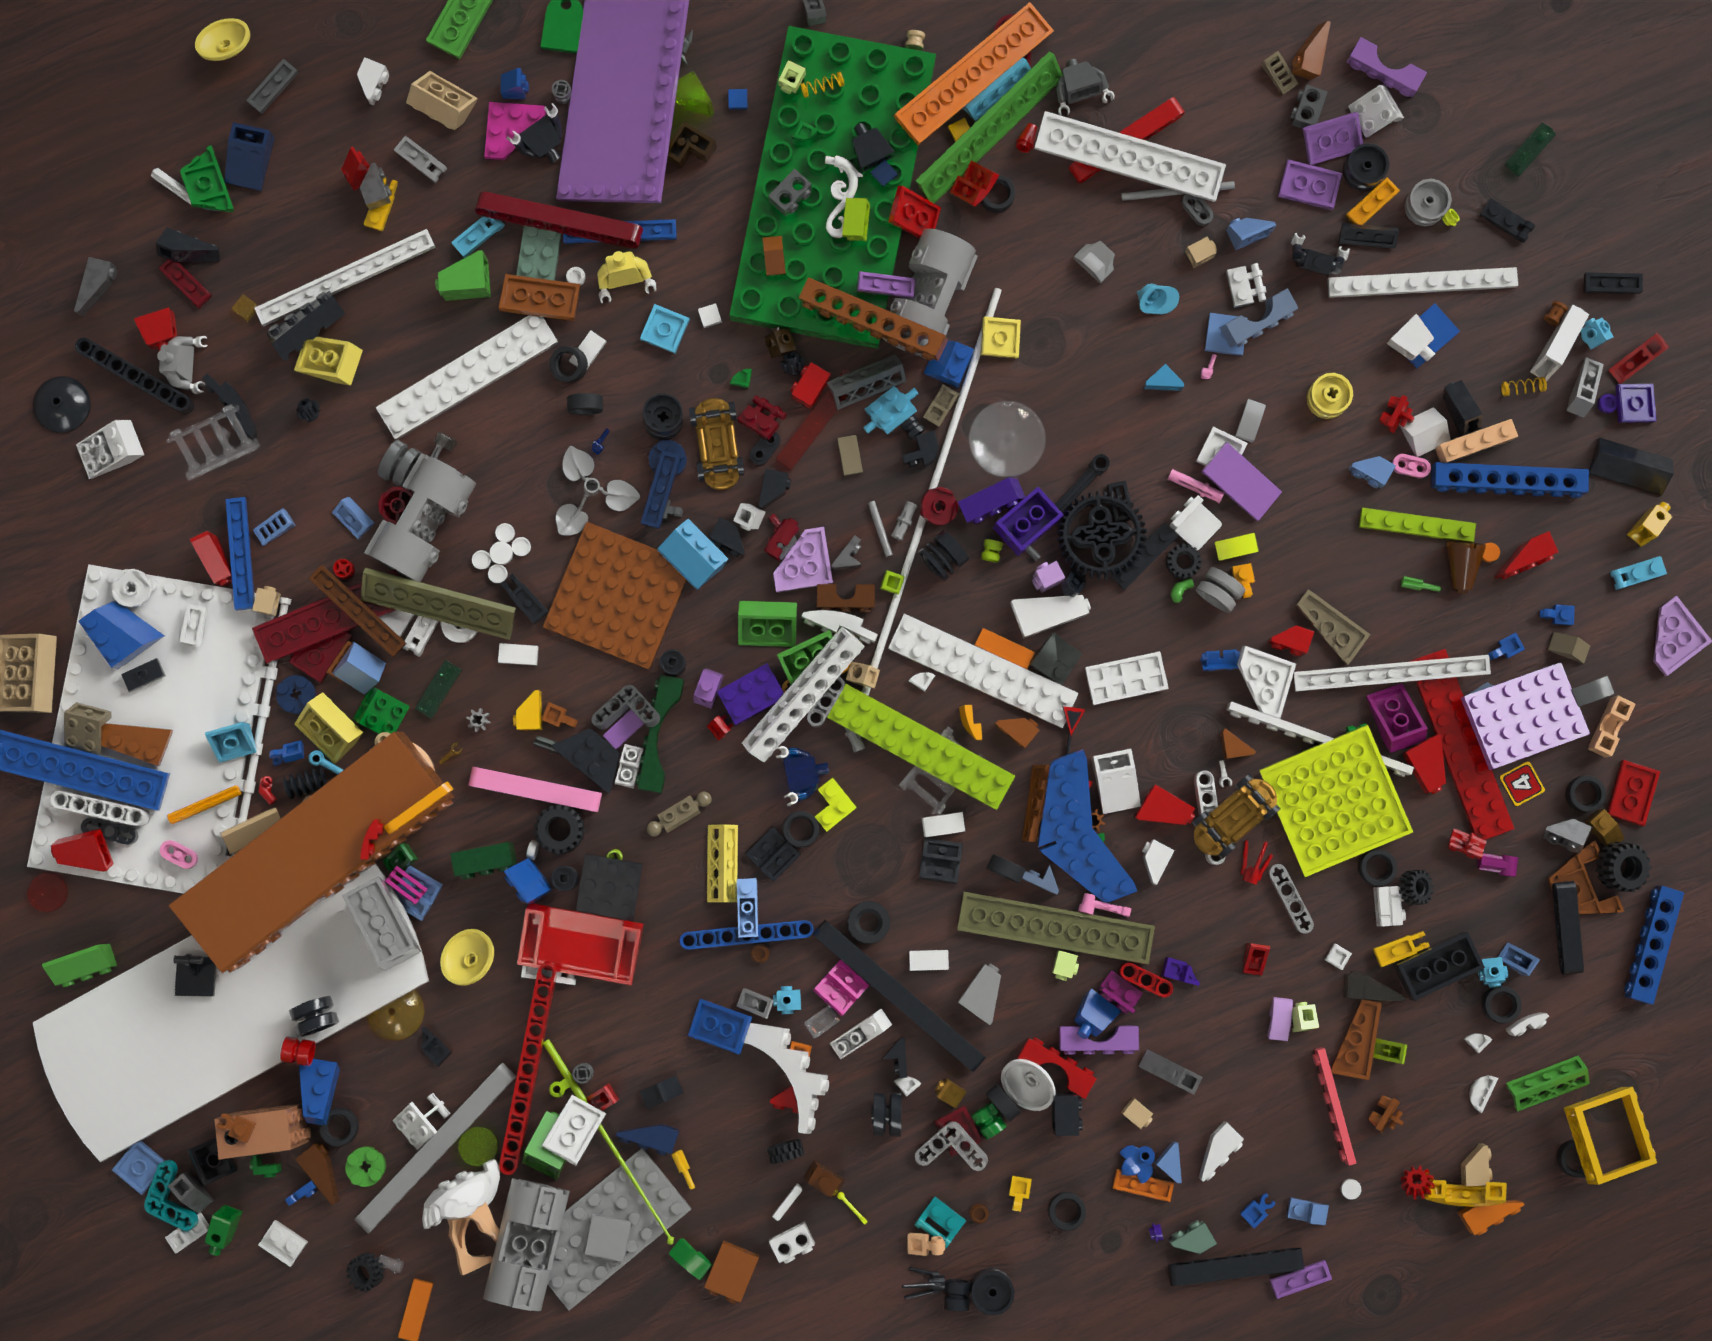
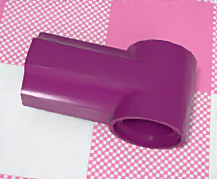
[1477,853,1518,877]

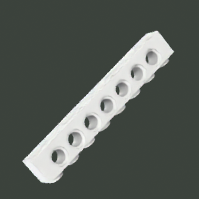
[742,627,865,762]

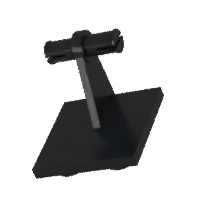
[173,954,216,996]

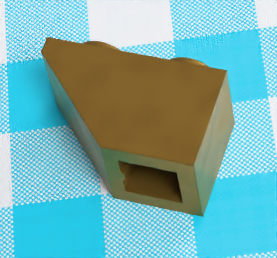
[935,1078,966,1108]

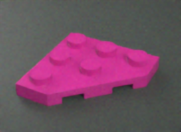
[484,102,546,160]

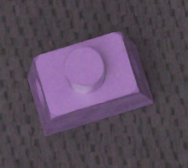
[694,668,724,709]

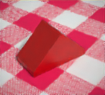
[1243,943,1270,976]
[586,1083,619,1111]

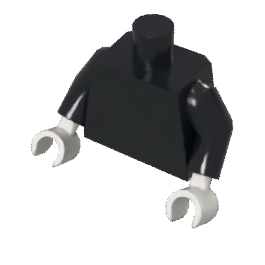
[506,103,562,163]
[1291,233,1350,277]

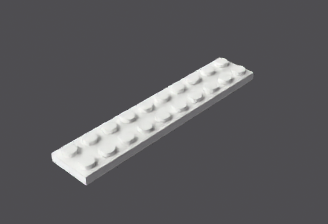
[1034,111,1226,202]
[376,315,558,440]
[888,614,1078,728]

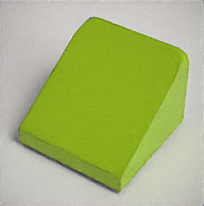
[879,570,905,595]

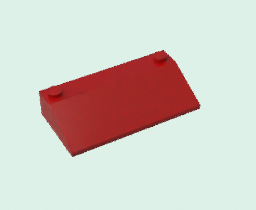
[517,903,644,985]

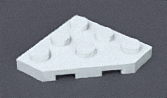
[1237,646,1296,719]

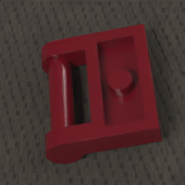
[933,1105,982,1157]

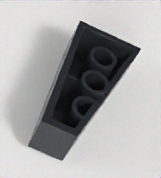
[266,291,345,362]

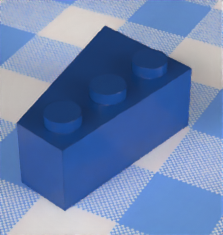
[299,1059,340,1126]

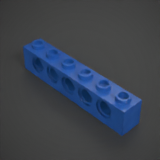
[1624,886,1684,1005]

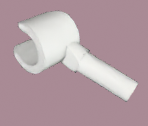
[1219,760,1232,788]

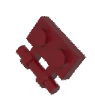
[737,395,787,440]

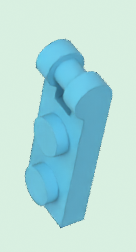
[451,217,505,258]
[1610,556,1667,590]

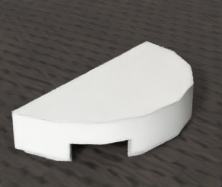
[1469,1076,1498,1113]

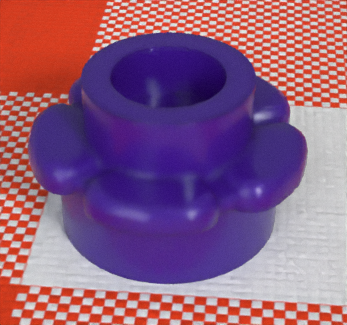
[1149,1223,1164,1243]

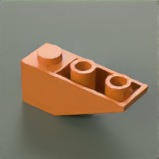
[1457,1200,1524,1235]

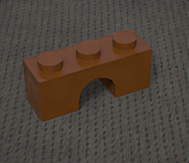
[817,584,875,613]

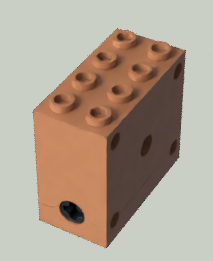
[214,1103,311,1159]

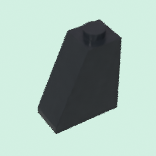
[1443,380,1483,437]

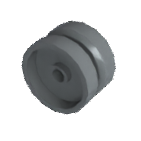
[378,440,423,488]

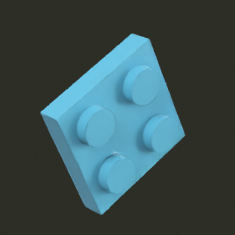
[640,304,690,354]

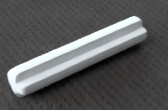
[151,168,191,205]

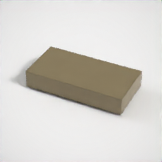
[838,435,863,476]

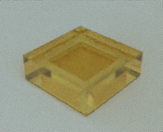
[231,294,258,321]

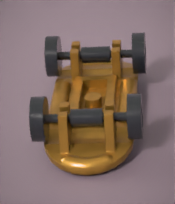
[689,398,745,490]
[1191,773,1281,859]

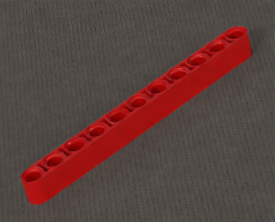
[499,962,557,1175]

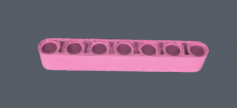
[468,767,602,812]

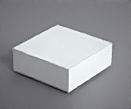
[698,303,722,328]
[1325,943,1352,970]

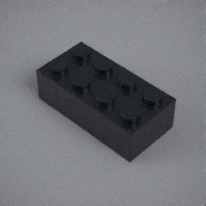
[1393,932,1485,1001]

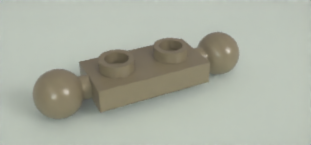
[646,791,712,837]

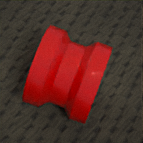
[333,559,355,580]

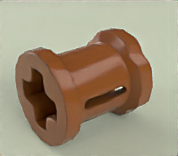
[1544,301,1568,326]

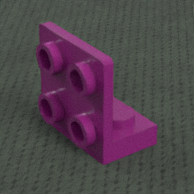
[1098,970,1143,1014]

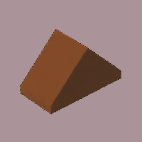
[763,236,786,276]
[1220,729,1256,759]

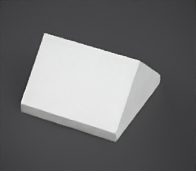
[1399,407,1451,457]

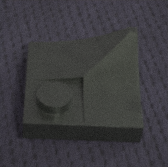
[1029,633,1082,685]

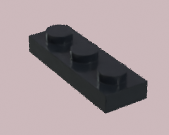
[1339,223,1399,248]
[1584,272,1643,294]

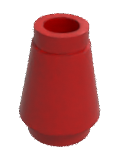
[1016,123,1037,153]

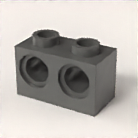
[1290,84,1328,129]
[768,169,812,216]

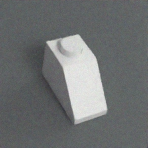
[1142,840,1174,885]

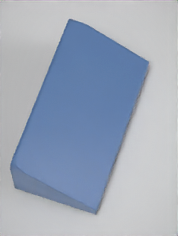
[332,497,375,539]

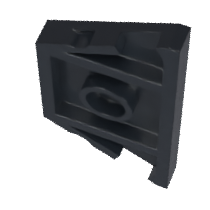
[551,728,620,794]

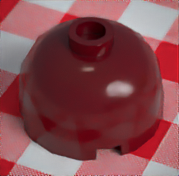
[378,487,413,525]

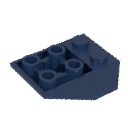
[224,122,275,191]

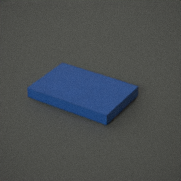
[1407,304,1460,369]
[688,999,752,1054]

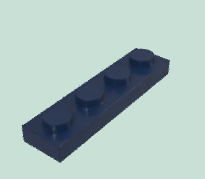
[641,450,681,529]

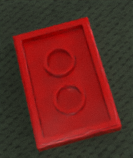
[888,186,941,239]
[1607,760,1661,827]

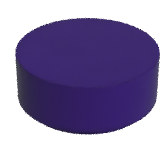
[1597,394,1617,414]

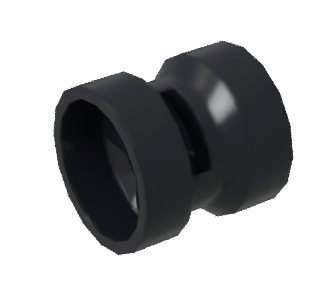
[899,414,925,441]

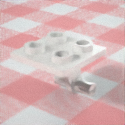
[392,1093,451,1150]

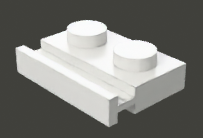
[258,1220,308,1267]

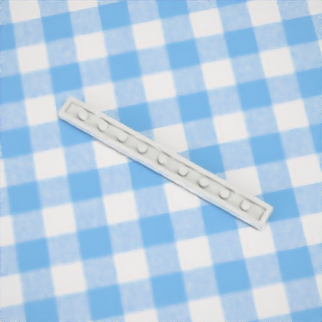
[254,229,436,326]
[1327,267,1518,298]
[1293,655,1491,692]
[1226,702,1414,777]

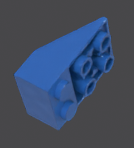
[504,858,553,904]

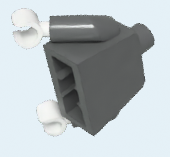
[1056,59,1114,116]

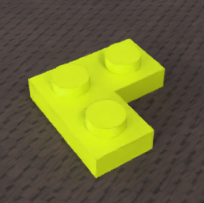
[815,778,857,832]

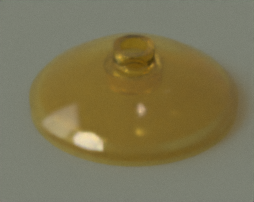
[366,990,424,1040]

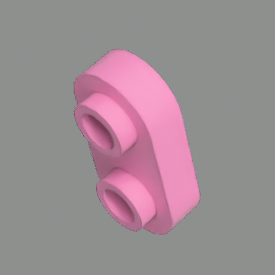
[1392,454,1431,478]
[160,840,198,869]

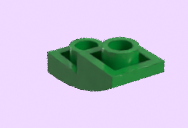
[668,1238,713,1280]

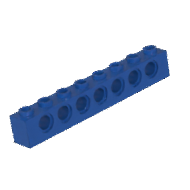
[1431,462,1589,498]

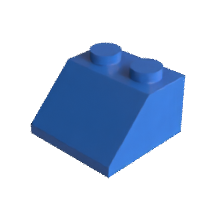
[924,340,974,388]

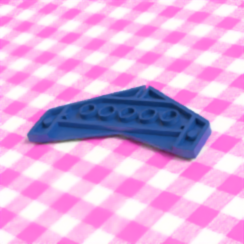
[1038,749,1137,902]

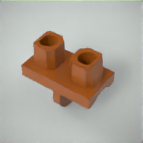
[1368,1095,1404,1133]

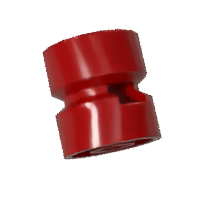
[280,1036,316,1066]

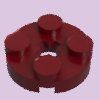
[920,487,958,526]

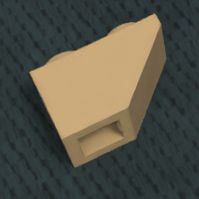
[1461,1144,1492,1186]

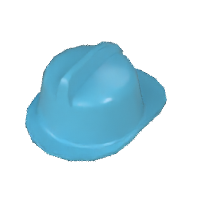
[1137,283,1180,314]

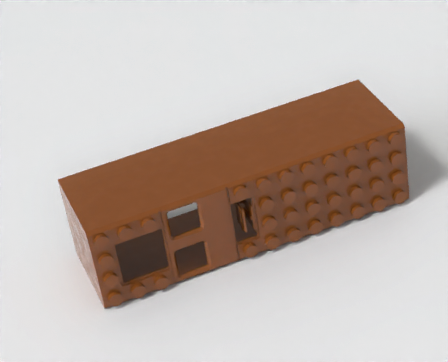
[168,732,455,973]

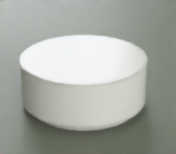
[566,267,586,286]
[526,840,540,860]
[1340,1179,1361,1199]

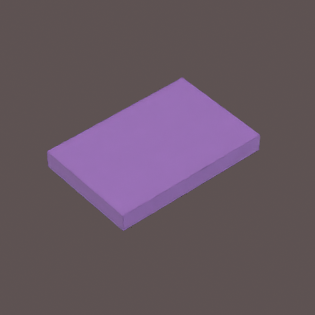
[1303,112,1363,165]
[1278,159,1342,210]

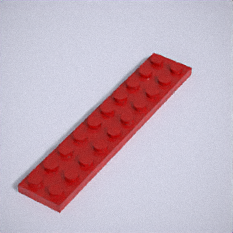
[1409,649,1515,840]

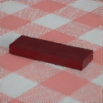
[158,259,212,309]

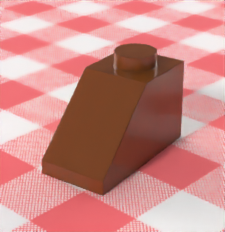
[994,718,1040,749]

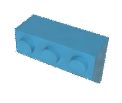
[657,519,728,590]

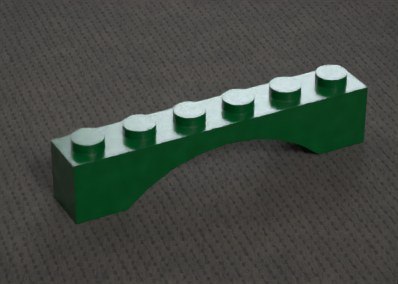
[636,675,685,793]

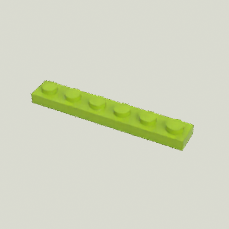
[1359,508,1476,543]

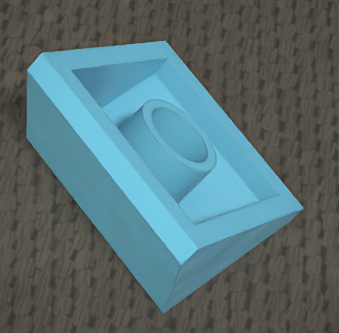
[205,722,257,763]

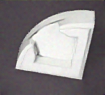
[909,672,935,692]
[1464,1033,1492,1053]
[894,1076,921,1096]

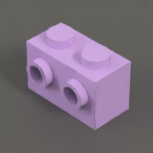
[1032,561,1065,593]

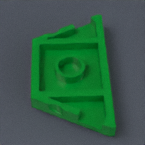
[180,145,234,212]

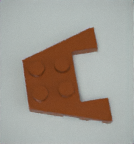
[1547,841,1624,914]

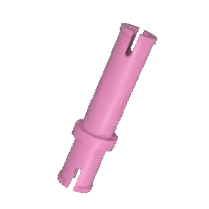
[1167,469,1225,504]

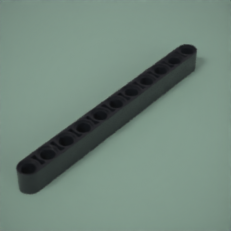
[813,920,986,1072]

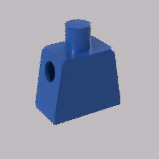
[1074,989,1121,1039]

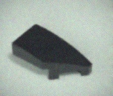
[421,1026,452,1067]

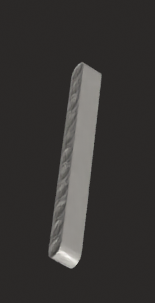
[355,1063,517,1234]

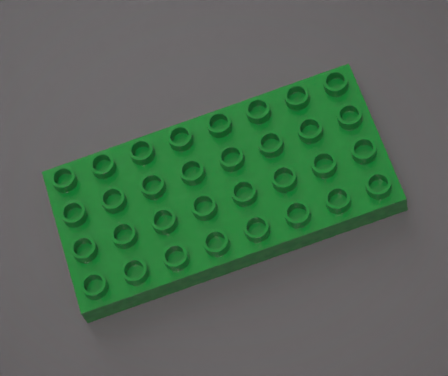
[729,26,936,349]

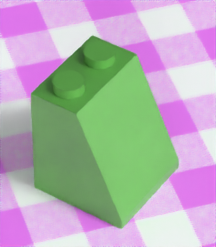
[435,250,491,301]
[522,1111,566,1180]

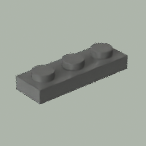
[246,59,299,114]

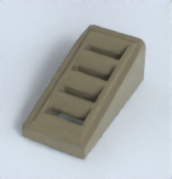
[1261,51,1298,95]

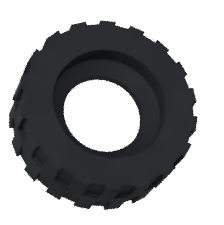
[848,901,890,944]

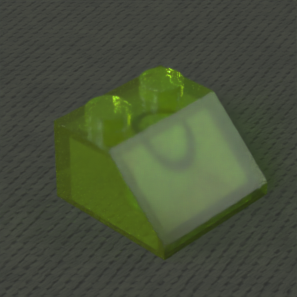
[676,71,714,117]

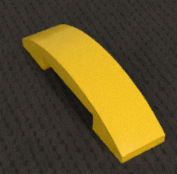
[1425,1180,1507,1207]

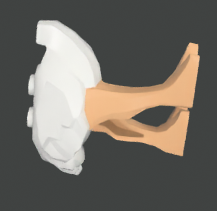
[422,1159,500,1275]

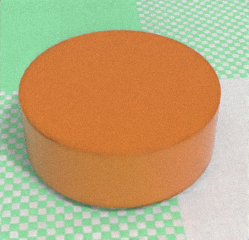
[1482,543,1500,562]

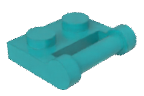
[914,1196,966,1249]

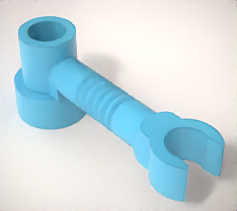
[309,750,344,775]

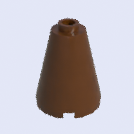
[1446,541,1486,593]

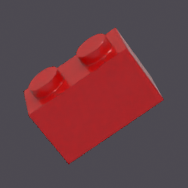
[790,362,831,409]

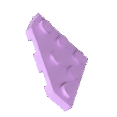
[773,527,833,593]
[1653,596,1712,676]

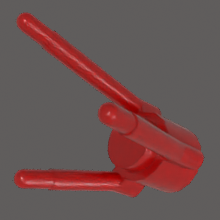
[1240,840,1273,885]

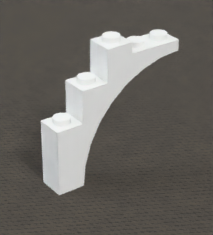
[744,1023,829,1134]

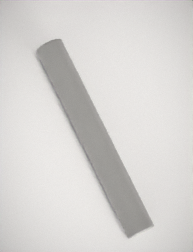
[868,501,893,557]

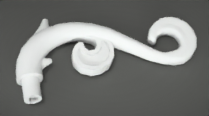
[825,156,863,238]

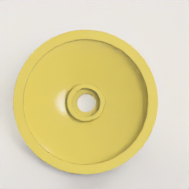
[195,18,250,61]
[440,929,494,986]

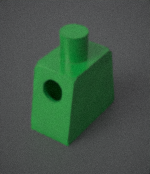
[205,1205,243,1256]

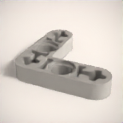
[915,1121,988,1171]

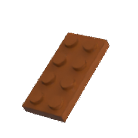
[499,274,581,321]

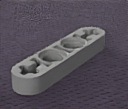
[1268,864,1314,934]

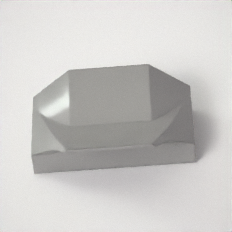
[1073,241,1115,284]

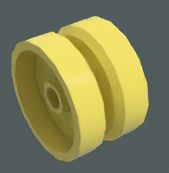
[1306,373,1353,419]

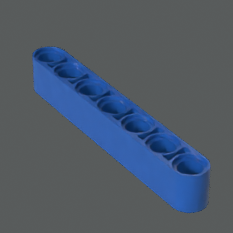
[680,920,814,949]

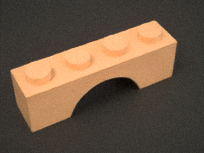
[1435,419,1518,463]

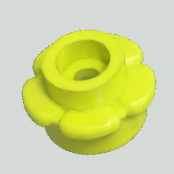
[1442,209,1460,226]

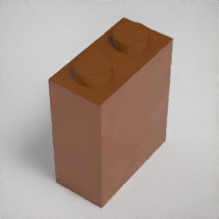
[704,1240,760,1304]

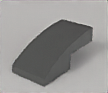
[1571,676,1615,707]

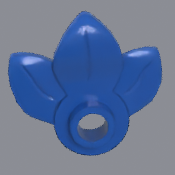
[1120,1145,1155,1183]

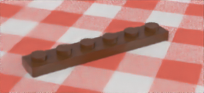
[308,565,407,658]

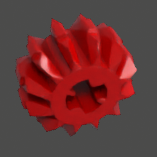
[1401,1166,1435,1200]

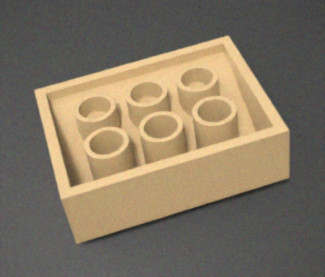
[0,634,57,713]

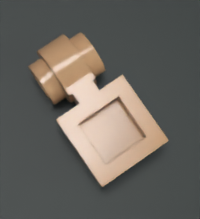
[908,1232,945,1256]

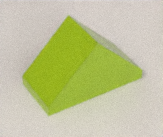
[1373,1038,1407,1064]

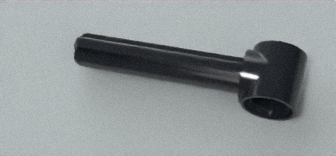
[1055,454,1110,513]

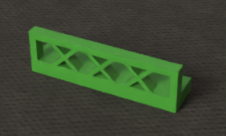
[1506,1056,1590,1112]

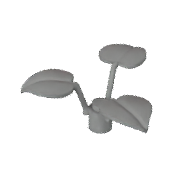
[556,446,640,536]

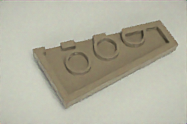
[1296,589,1371,666]

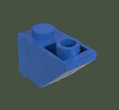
[501,68,529,99]

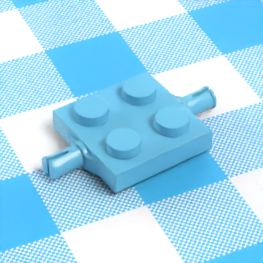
[863,386,919,434]

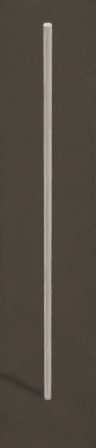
[862,288,1002,696]

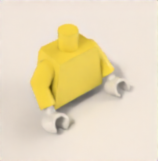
[597,251,656,303]

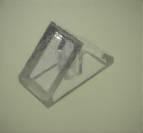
[804,1005,840,1039]

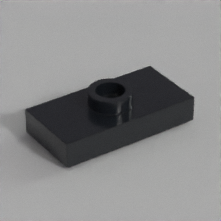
[121,658,166,692]

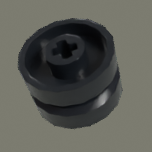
[1343,143,1389,191]
[289,996,339,1037]
[871,1093,902,1137]
[970,1267,1015,1316]

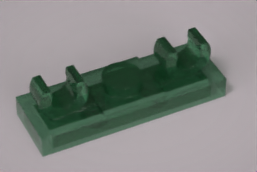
[1505,122,1556,177]
[415,660,462,719]

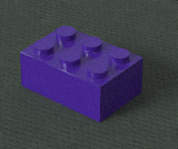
[993,487,1064,556]
[717,664,784,726]

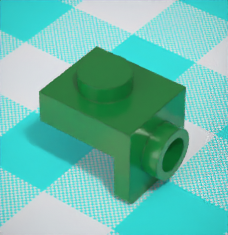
[250,1154,282,1178]

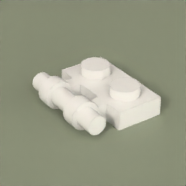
[1226,263,1266,308]

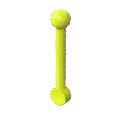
[837,1192,868,1224]

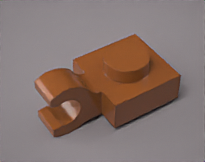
[541,702,578,728]

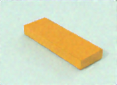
[1345,177,1400,225]

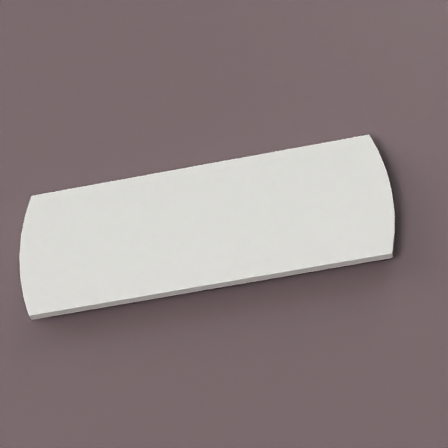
[33,864,429,1162]

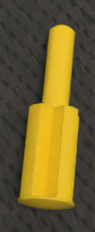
[671,1150,695,1189]

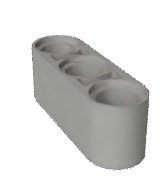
[807,677,844,728]

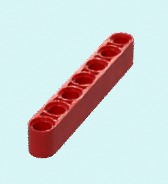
[1068,97,1185,184]

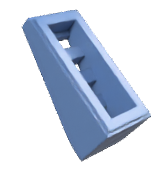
[253,508,296,546]

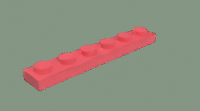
[1312,1047,1357,1166]

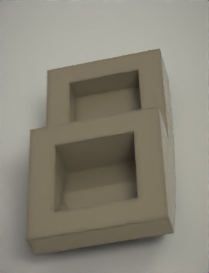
[923,384,959,427]

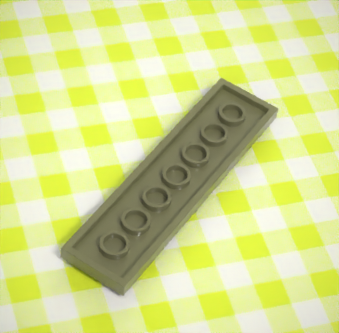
[361,568,516,640]

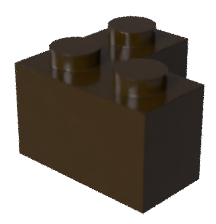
[667,121,717,169]

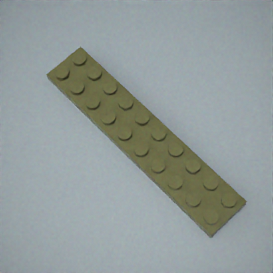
[957,892,1155,964]

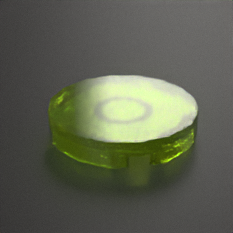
[459,1127,498,1166]

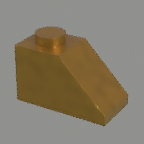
[1583,809,1625,847]

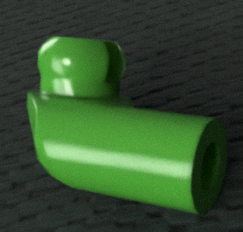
[1171,578,1194,603]

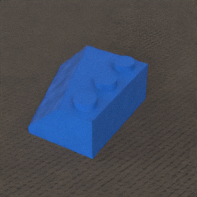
[78,600,165,669]

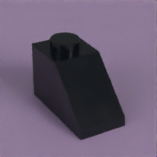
[759,469,791,510]

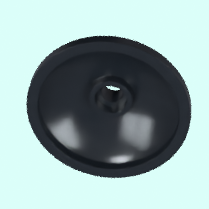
[33,376,91,433]

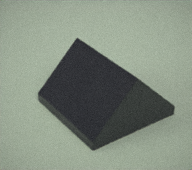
[188,1138,238,1186]

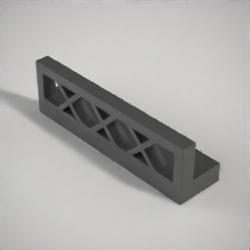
[826,354,906,410]

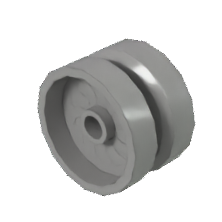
[1404,179,1452,227]
[1196,567,1246,613]

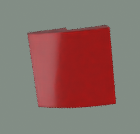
[950,160,999,206]

